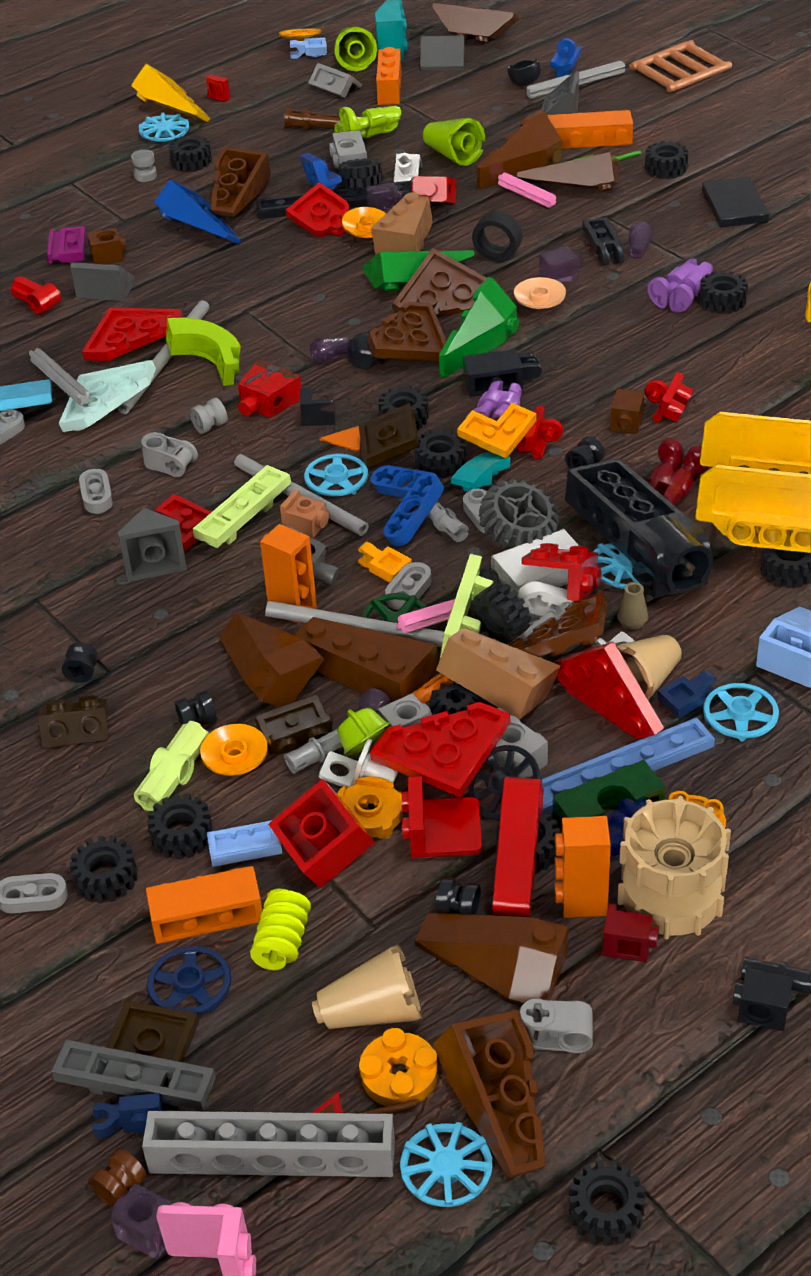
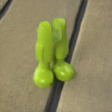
[334,106,401,139]

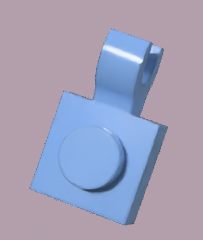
[290,38,327,59]

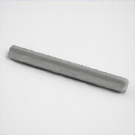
[526,61,626,99]
[29,348,91,406]

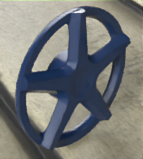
[147,946,231,1015]

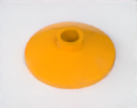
[279,28,321,41]
[342,207,386,238]
[200,724,268,776]

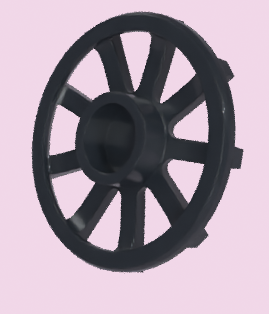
[468,745,542,821]

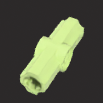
[134,721,209,811]

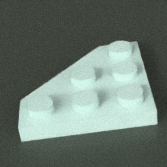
[59,360,156,432]

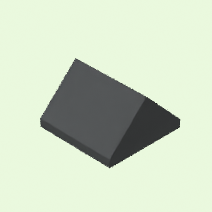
[420,36,465,70]
[541,70,579,115]
[71,262,135,301]
[118,508,187,582]

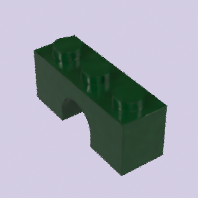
[552,760,666,832]

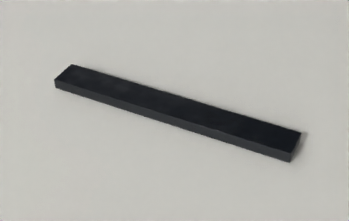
[256,176,442,220]

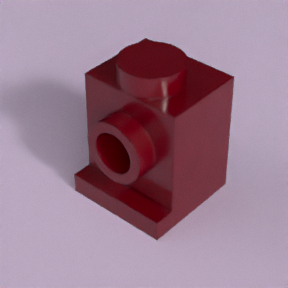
[602,903,659,962]

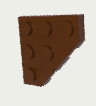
[392,248,499,317]
[367,302,446,362]
[509,592,608,657]

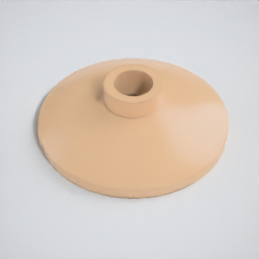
[514,277,566,309]

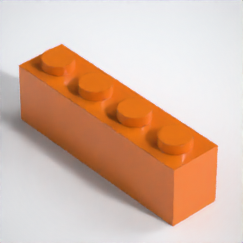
[547,110,633,149]

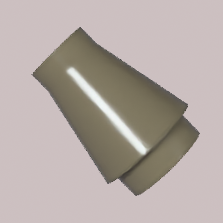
[617,582,649,630]

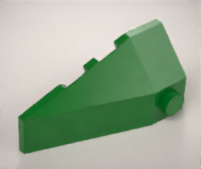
[363,250,475,293]
[439,277,519,378]

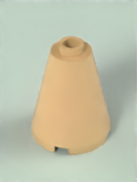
[616,635,682,701]
[312,945,422,1029]

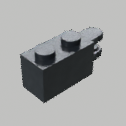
[463,349,543,397]

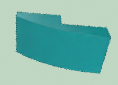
[451,452,510,491]

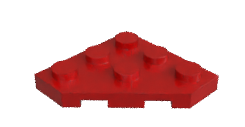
[82,308,183,362]
[554,642,664,739]
[370,702,511,798]

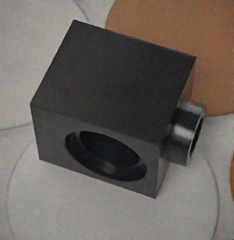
[732,968,793,1031]

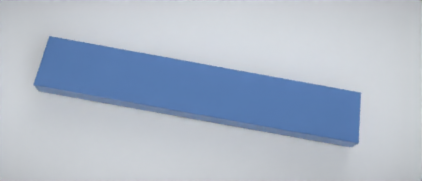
[541,717,715,816]

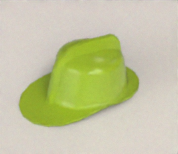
[337,708,392,756]

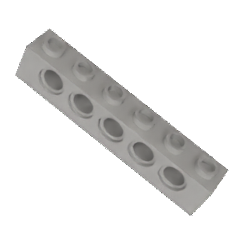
[142,1111,395,1177]

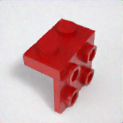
[521,543,602,601]
[401,776,482,858]

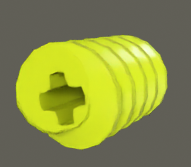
[250,888,311,971]

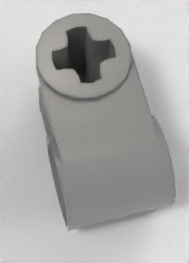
[141,432,198,477]
[520,998,593,1053]

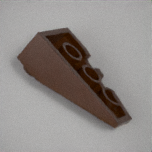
[476,110,562,189]
[219,612,324,707]
[433,1010,546,1179]

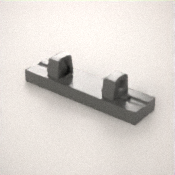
[51,1040,216,1111]

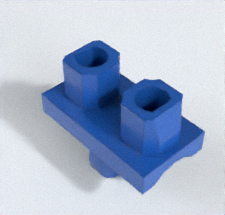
[550,38,582,78]

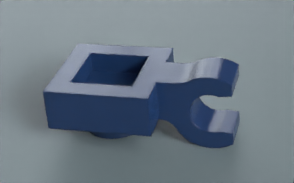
[657,670,716,719]
[92,1093,163,1138]

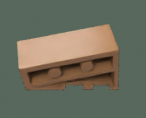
[371,192,433,255]
[436,628,561,720]

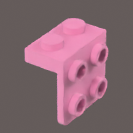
[156,1202,256,1276]

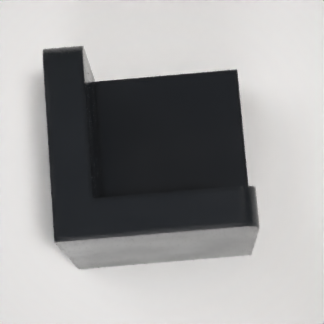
[300,387,336,426]

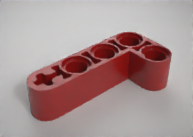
[492,777,544,917]

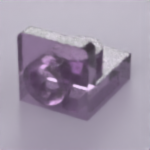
[366,182,404,211]

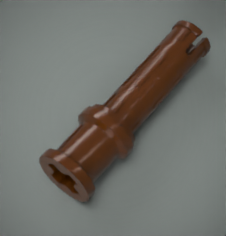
[284,107,341,130]

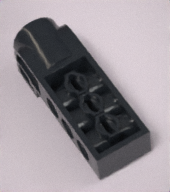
[565,458,713,599]

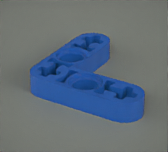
[371,465,444,547]

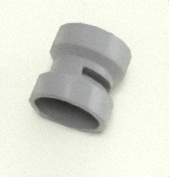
[131,150,157,182]
[190,398,228,434]

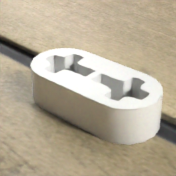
[518,581,574,619]

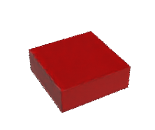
[206,74,230,102]

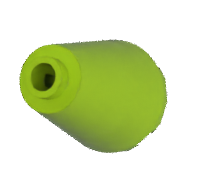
[334,27,377,72]
[423,118,485,166]

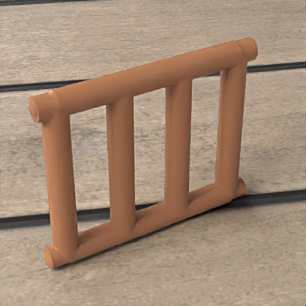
[629,40,732,93]

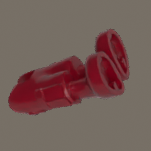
[647,438,709,507]

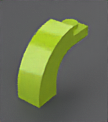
[166,318,241,386]

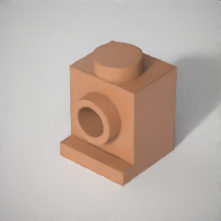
[280,489,329,538]

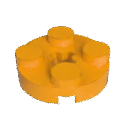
[337,776,404,839]
[359,1028,437,1106]

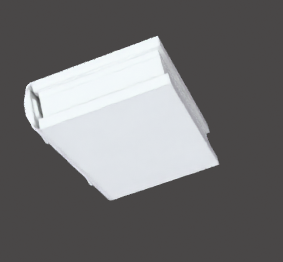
[491,529,579,597]

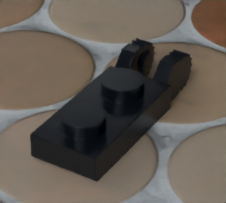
[582,217,625,266]

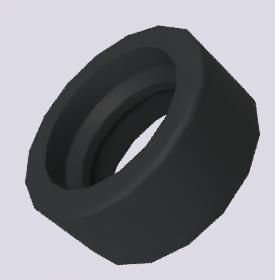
[472,211,523,262]

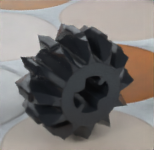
[428,681,484,715]

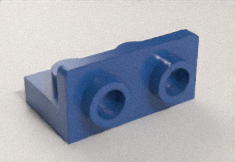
[300,152,342,190]

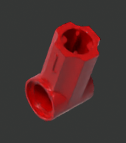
[10,276,61,315]

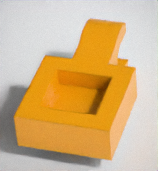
[358,542,412,583]

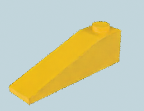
[131,64,210,122]

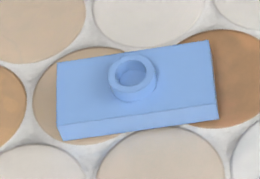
[207,820,282,867]

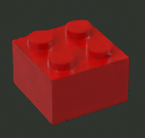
[268,779,375,888]

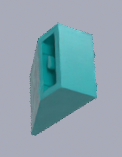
[375,0,408,61]

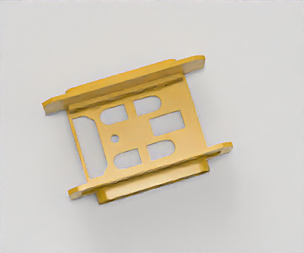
[695,412,811,553]

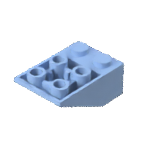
[756,606,811,688]

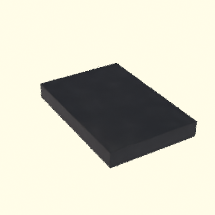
[702,177,769,227]

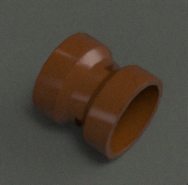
[88,1148,147,1208]

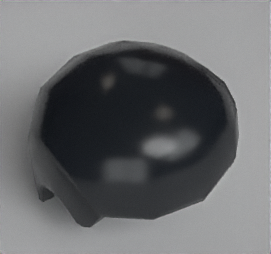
[507,59,541,86]
[347,332,385,369]

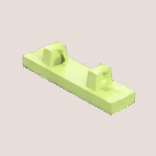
[193,465,291,548]
[440,554,493,658]

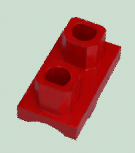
[644,372,694,423]
[516,405,564,459]

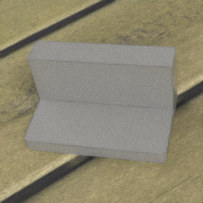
[309,63,363,98]

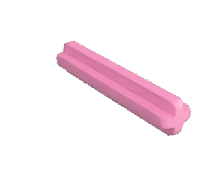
[498,172,556,208]
[396,599,455,633]

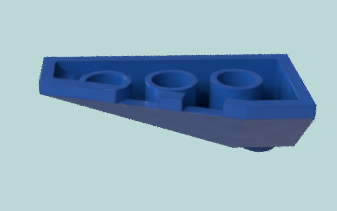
[154,179,241,245]

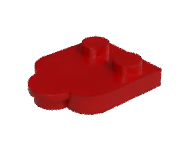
[286,182,349,237]

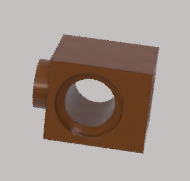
[87,227,126,265]
[610,389,645,434]

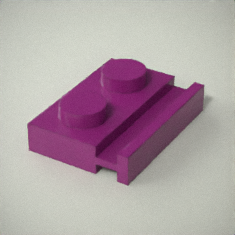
[47,226,87,263]

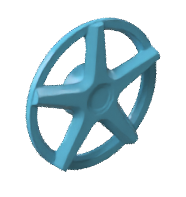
[304,454,368,496]
[703,683,779,741]

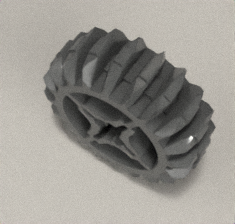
[478,478,560,550]

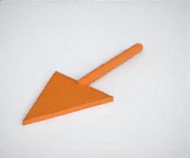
[319,426,361,452]

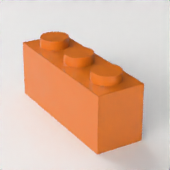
[376,47,402,105]
[260,524,317,625]
[554,816,611,918]
[146,866,262,944]

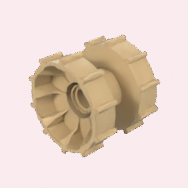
[618,796,731,940]

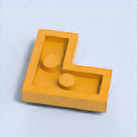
[457,403,536,459]

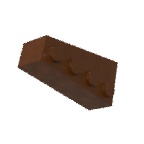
[294,617,438,705]

